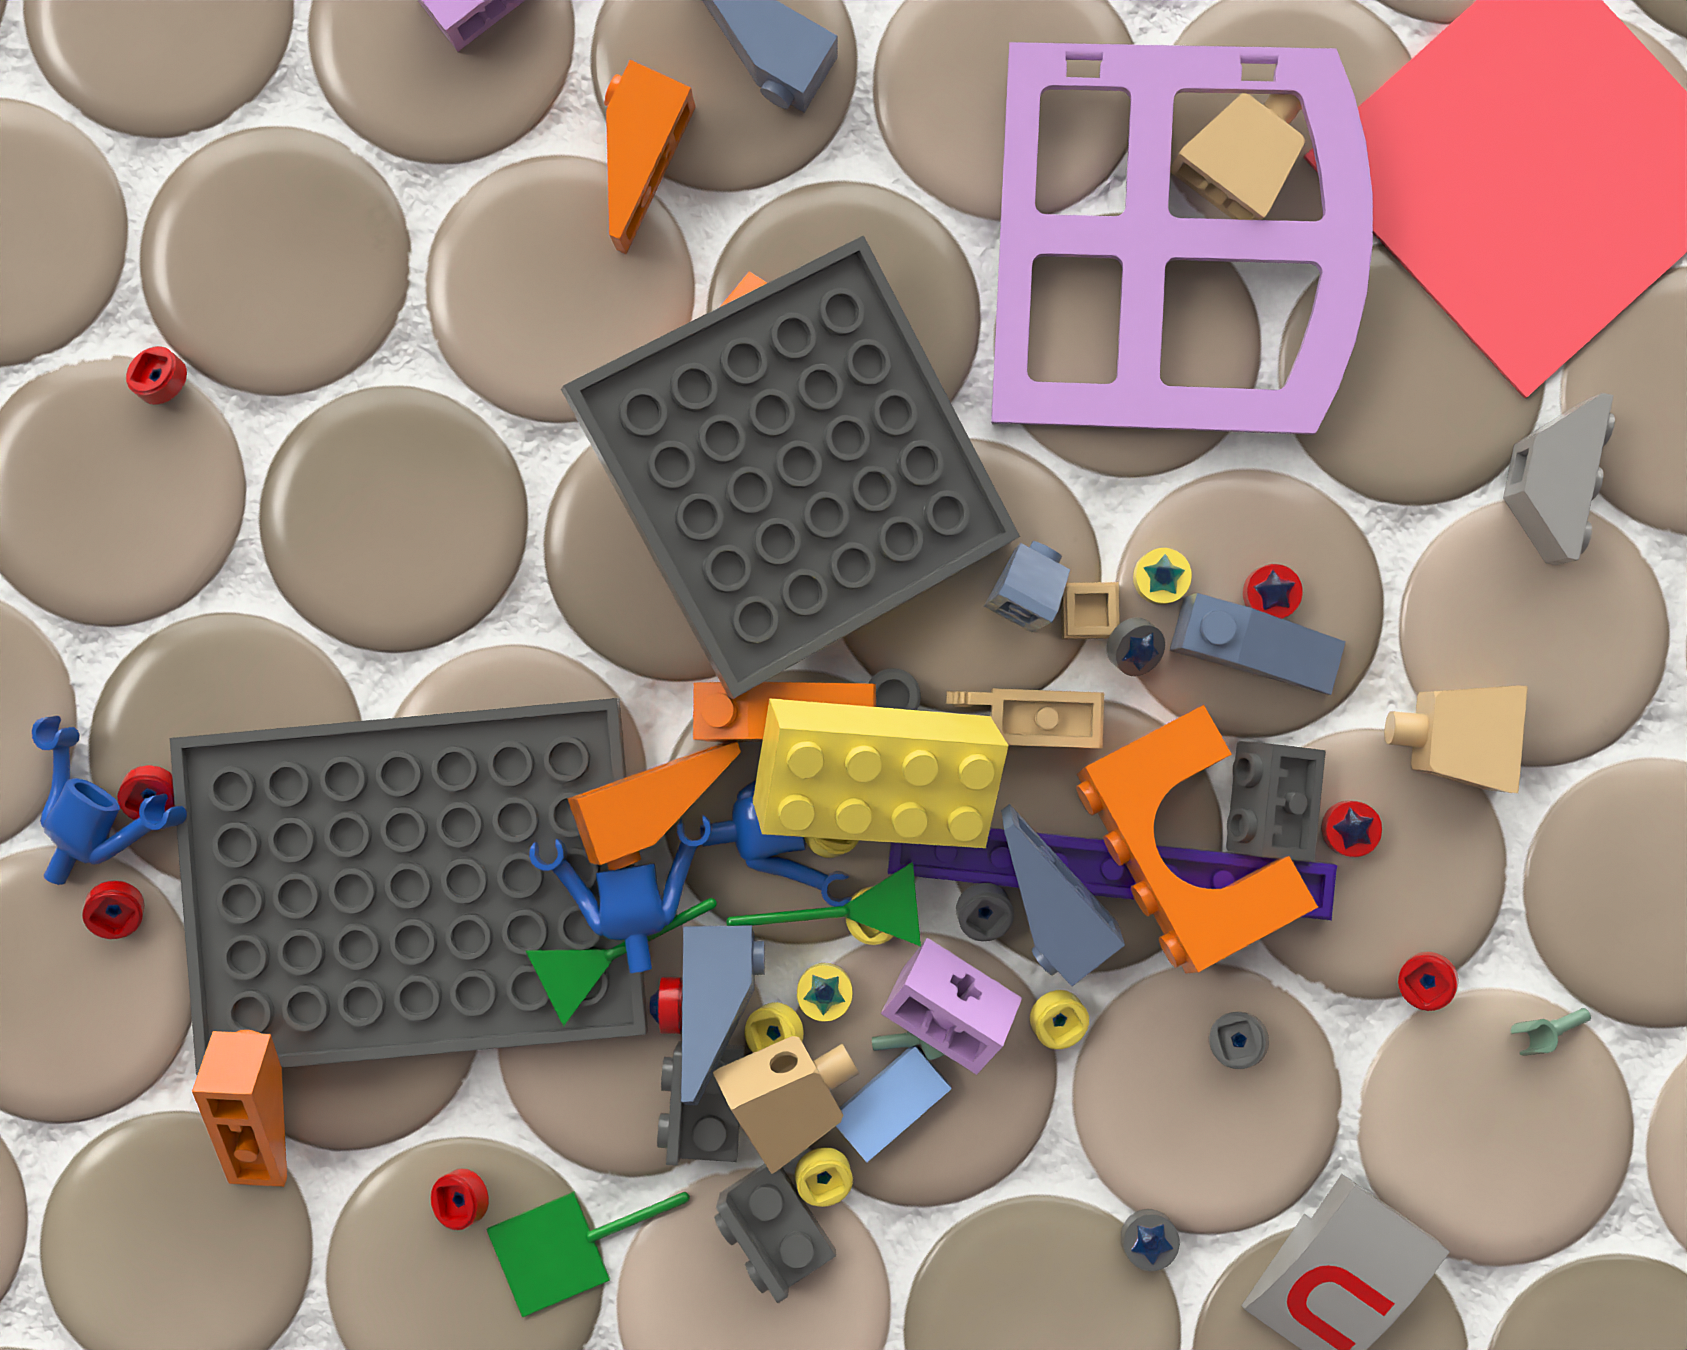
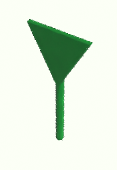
[726,862,921,947]
[526,898,717,1027]

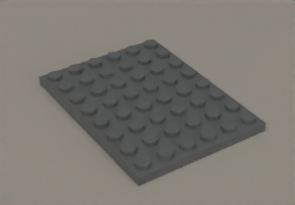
[169,698,648,1075]

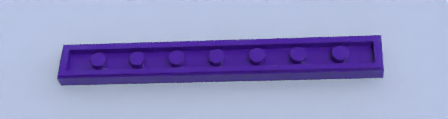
[887,827,1337,921]

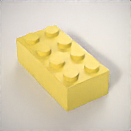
[753,699,1009,848]

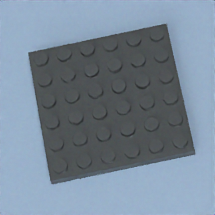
[561,235,1020,699]

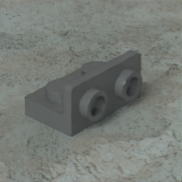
[1226,741,1326,861]
[657,1041,745,1166]
[714,1163,836,1303]

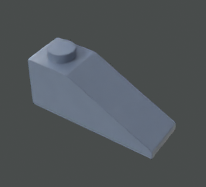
[702,0,838,113]
[984,541,1070,632]
[1169,593,1346,695]
[1001,804,1125,986]
[681,925,765,1105]

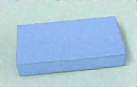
[836,1045,952,1162]

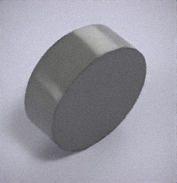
[868,668,921,710]

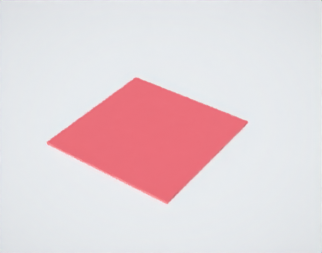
[1303,0,1687,398]

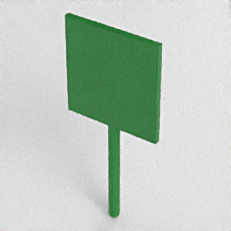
[486,1191,690,1317]

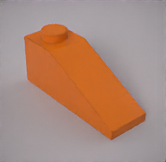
[604,60,696,254]
[693,682,876,742]
[567,741,741,871]
[192,1030,287,1187]

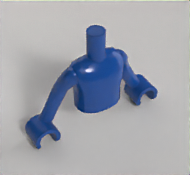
[32,716,187,885]
[700,780,852,907]
[529,815,712,973]

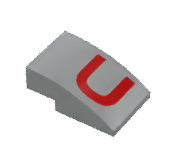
[1241,1174,1450,1350]

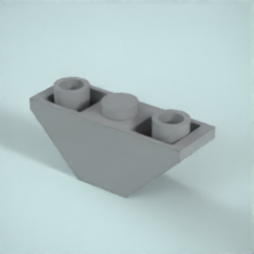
[1503,393,1615,565]

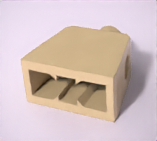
[1170,93,1306,220]
[1384,685,1528,793]
[713,1036,859,1174]

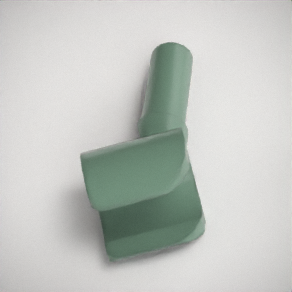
[1510,1008,1591,1056]
[872,1031,945,1060]

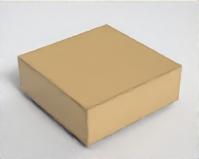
[1061,582,1120,639]

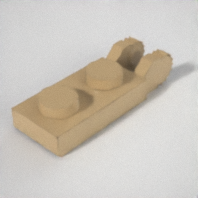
[946,688,1104,748]

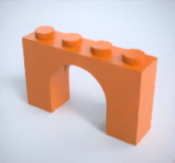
[1076,705,1318,973]

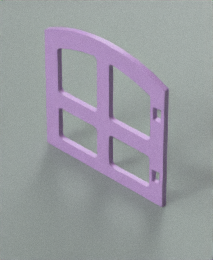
[991,42,1373,435]

